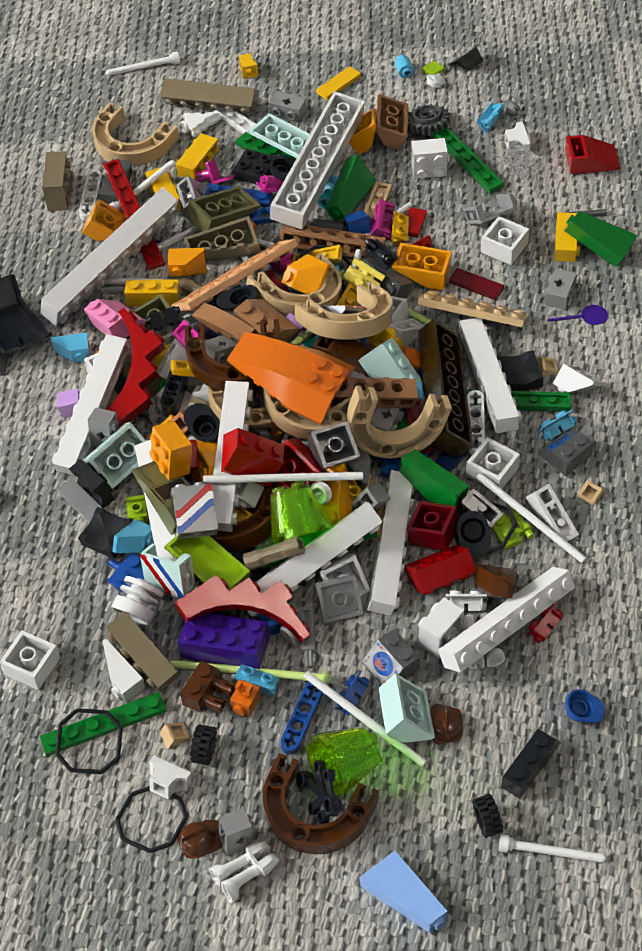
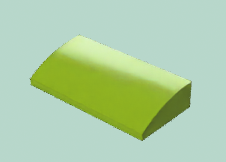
[164,535,250,591]

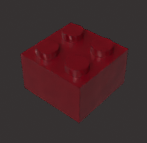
[406,501,459,551]

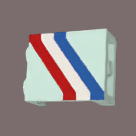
[140,543,196,598]

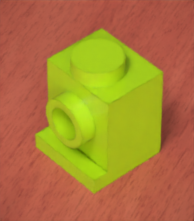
[125,495,149,524]

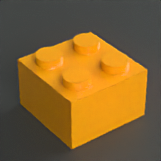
[150,420,192,480]

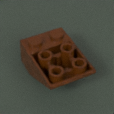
[312,335,371,375]

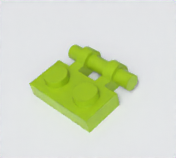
[491,507,535,550]

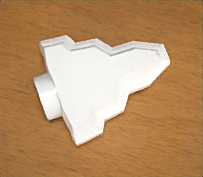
[181,112,221,138]

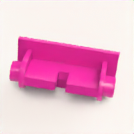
[256,175,284,193]

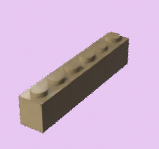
[160,78,259,114]

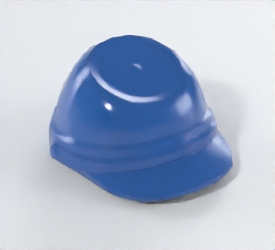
[565,689,605,723]

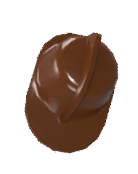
[430,703,463,745]
[177,819,223,859]

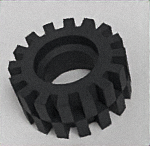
[190,724,217,765]
[472,794,503,838]

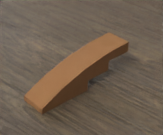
[192,303,256,342]

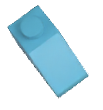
[51,332,90,362]
[112,519,154,553]

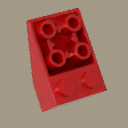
[565,135,620,174]

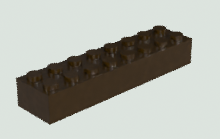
[418,319,474,457]

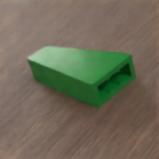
[326,154,376,221]
[564,211,638,267]
[400,449,469,516]

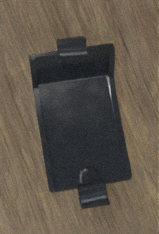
[0,274,52,354]

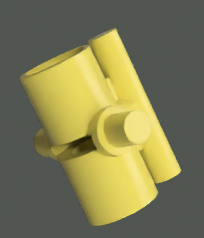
[342,257,386,290]

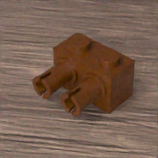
[180,661,236,713]

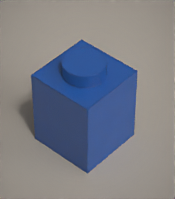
[344,210,372,234]

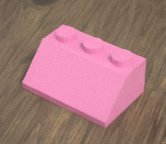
[84,299,145,338]

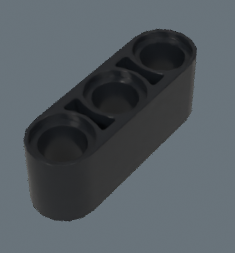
[160,369,188,418]

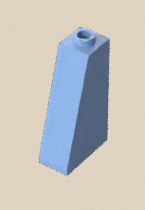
[360,851,447,933]

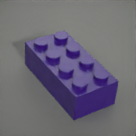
[177,613,271,669]

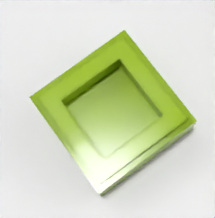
[422,60,445,75]

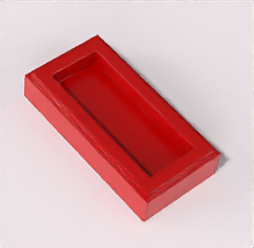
[407,207,427,238]

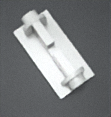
[446,591,487,612]

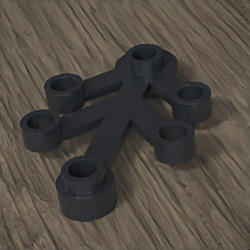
[296,760,342,824]

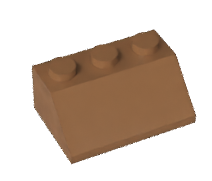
[376,94,408,151]
[233,299,300,342]

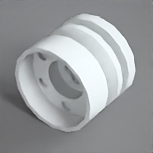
[111,576,164,626]

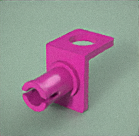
[196,160,235,184]
[268,252,294,274]

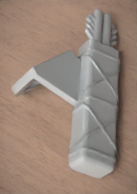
[279,606,316,668]

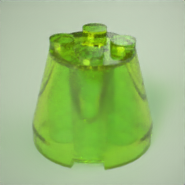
[270,481,331,544]
[306,727,383,797]

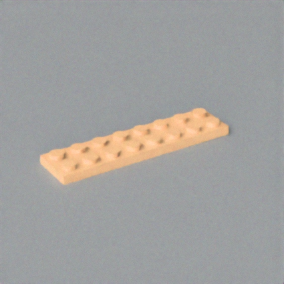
[171,239,298,313]

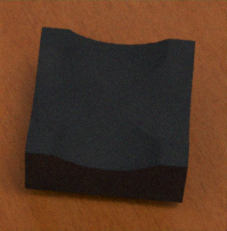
[232,149,273,185]
[498,350,543,391]
[69,459,115,509]
[78,507,131,559]

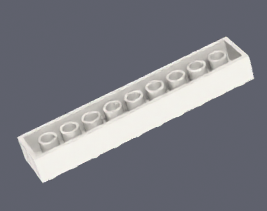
[270,91,365,230]
[41,187,178,326]

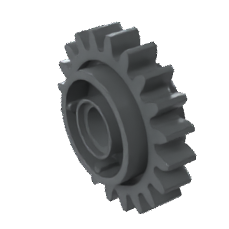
[408,104,450,135]

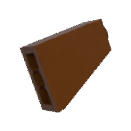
[475,564,517,598]

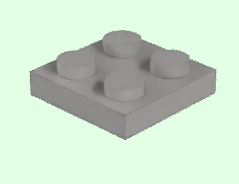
[315,574,364,624]

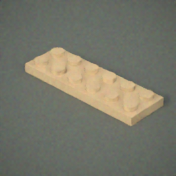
[417,290,530,327]

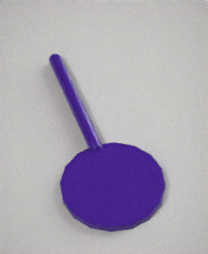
[548,305,608,325]

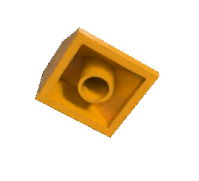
[349,108,376,154]
[82,199,126,241]
[168,248,207,277]
[281,254,330,294]

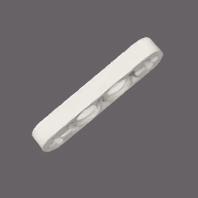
[79,170,103,221]
[467,390,485,455]

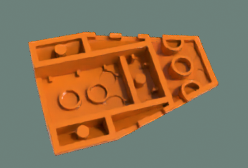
[227,332,355,425]

